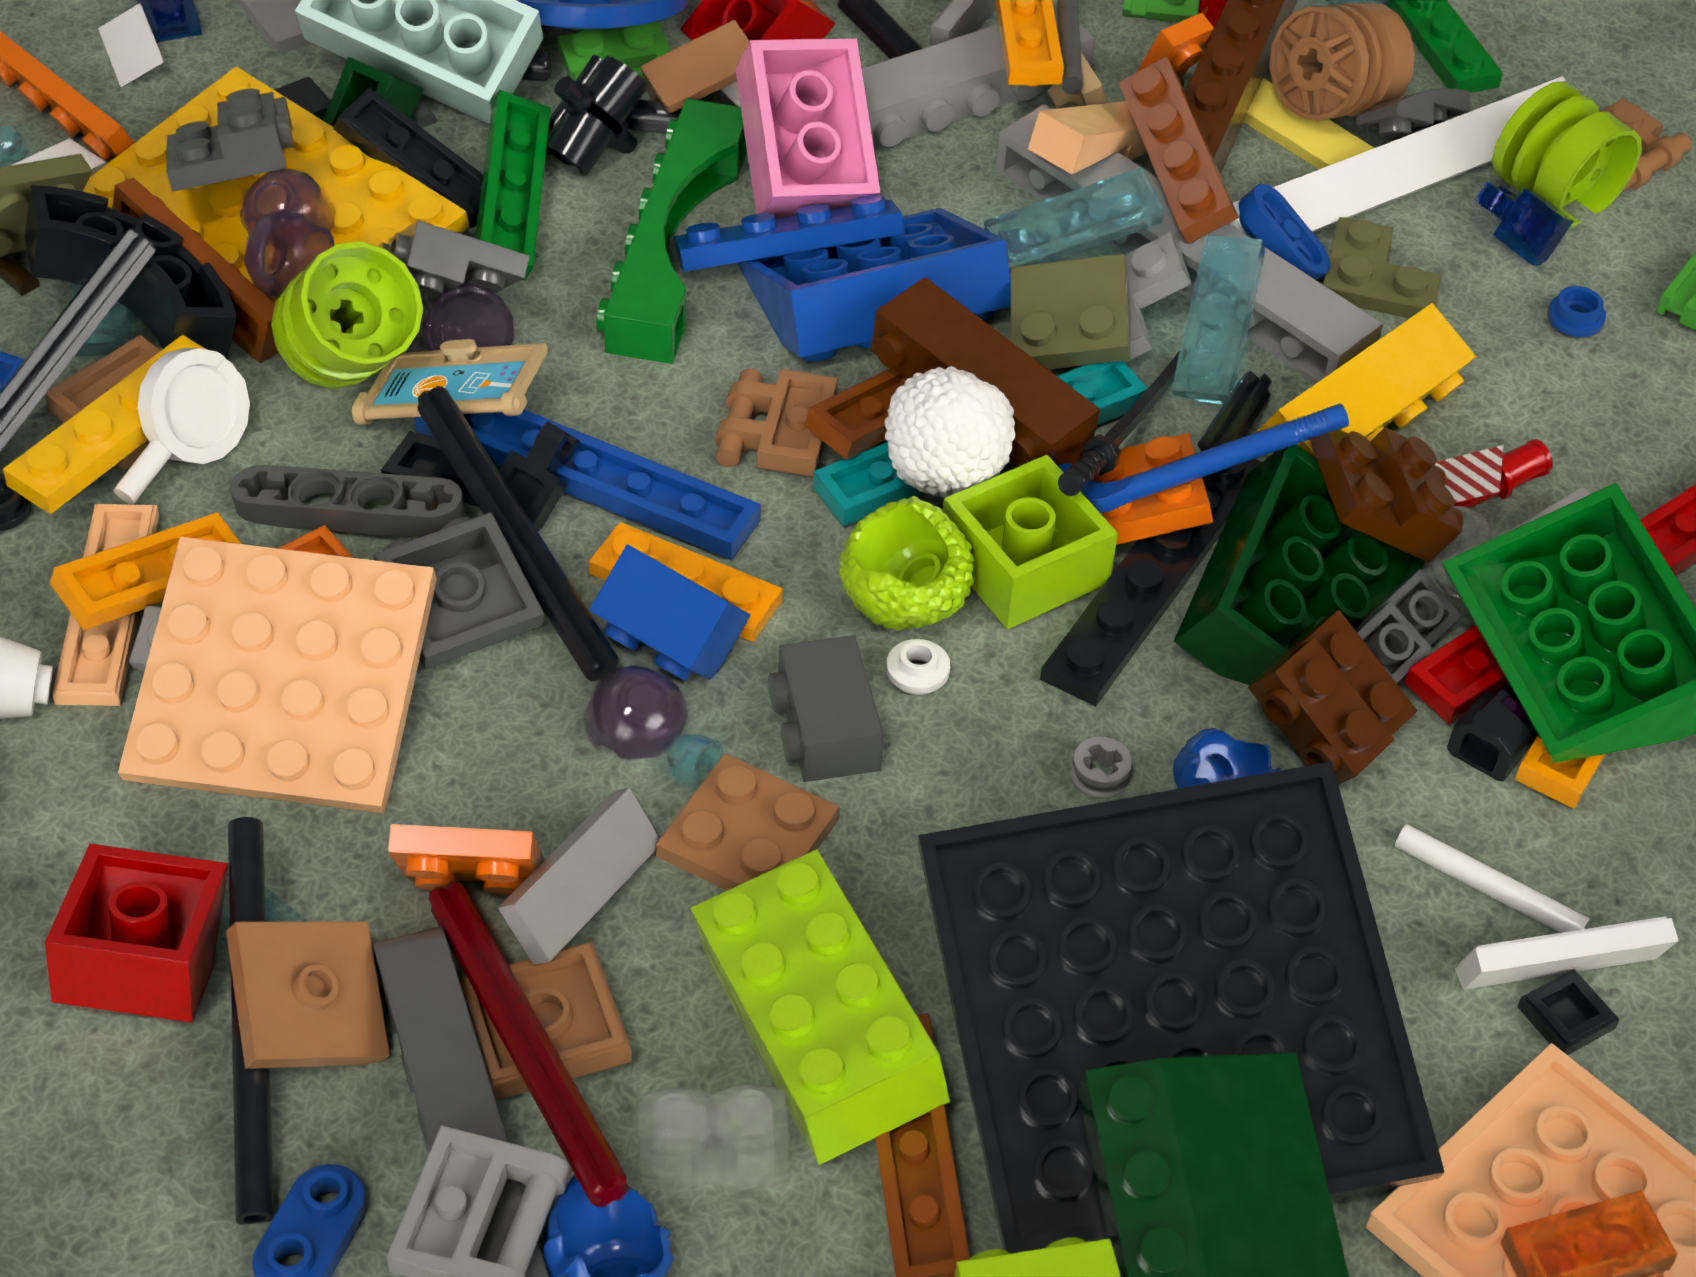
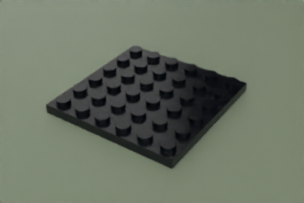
[918,761,1445,1254]

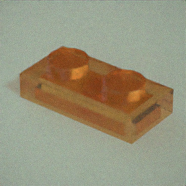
[1500,1190,1678,1277]

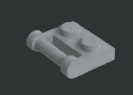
[387,1125,572,1277]

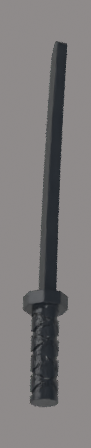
[1058,351,1189,496]

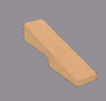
[1028,101,1147,175]

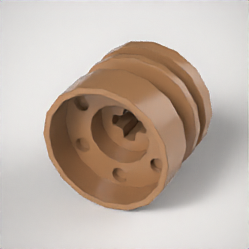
[1269,2,1415,121]

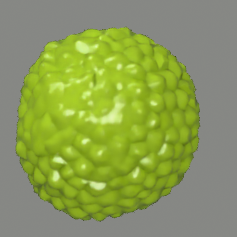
[839,496,975,631]

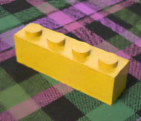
[1257,303,1476,459]

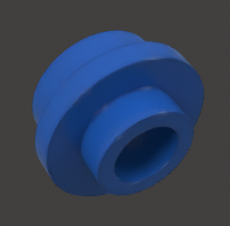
[1547,286,1606,337]

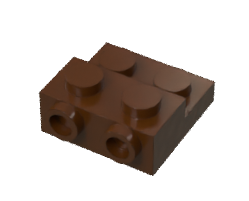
[1309,427,1463,563]
[1248,610,1417,785]

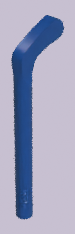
[1058,403,1349,513]

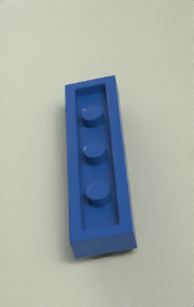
[673,195,904,272]

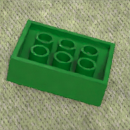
[1442,483,1696,763]

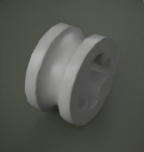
[1071,736,1132,799]

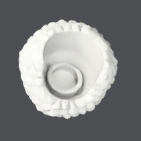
[884,366,1015,498]

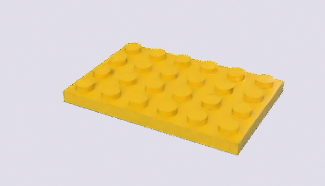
[83,66,470,332]

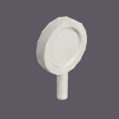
[113,348,250,505]

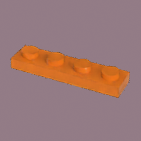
[0,31,134,163]

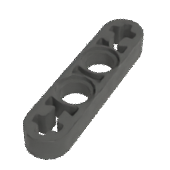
[229,465,467,538]

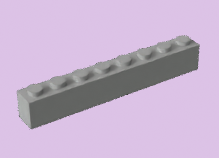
[996,104,1383,384]

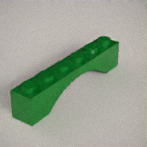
[596,98,747,364]

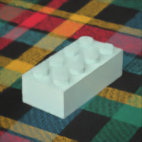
[295,0,543,124]

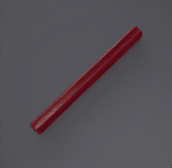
[429,881,628,1208]

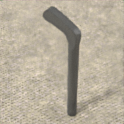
[1057,0,1083,94]

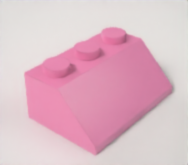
[735,39,880,219]

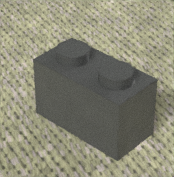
[768,635,884,782]

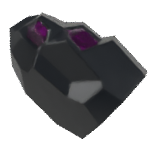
[1447,685,1537,782]

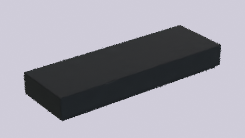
[333,87,483,226]

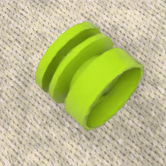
[1492,81,1642,228]
[271,242,423,389]

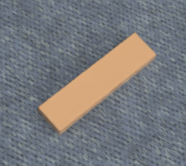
[52,504,159,706]

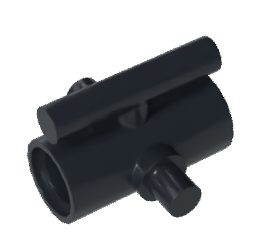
[546,55,648,176]

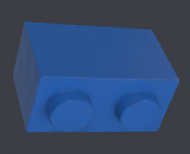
[589,544,751,681]

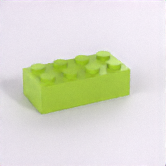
[690,849,950,1165]

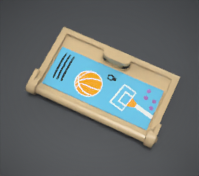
[352,339,548,425]

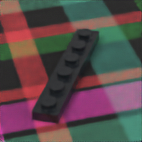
[1040,459,1262,707]

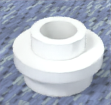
[886,639,950,695]

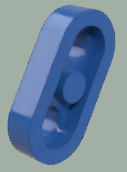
[1239,184,1330,281]
[252,1164,366,1277]

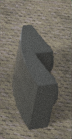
[1357,88,1470,140]
[1355,569,1462,684]

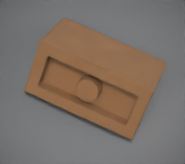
[640,20,750,113]

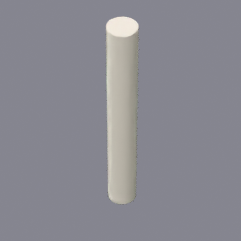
[1395,824,1590,933]

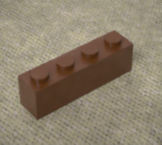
[871,277,1100,467]

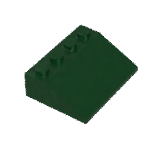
[1174,444,1426,685]
[1078,1052,1349,1277]

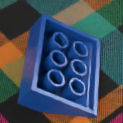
[737,208,1011,361]

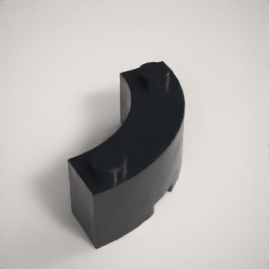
[24,185,237,360]

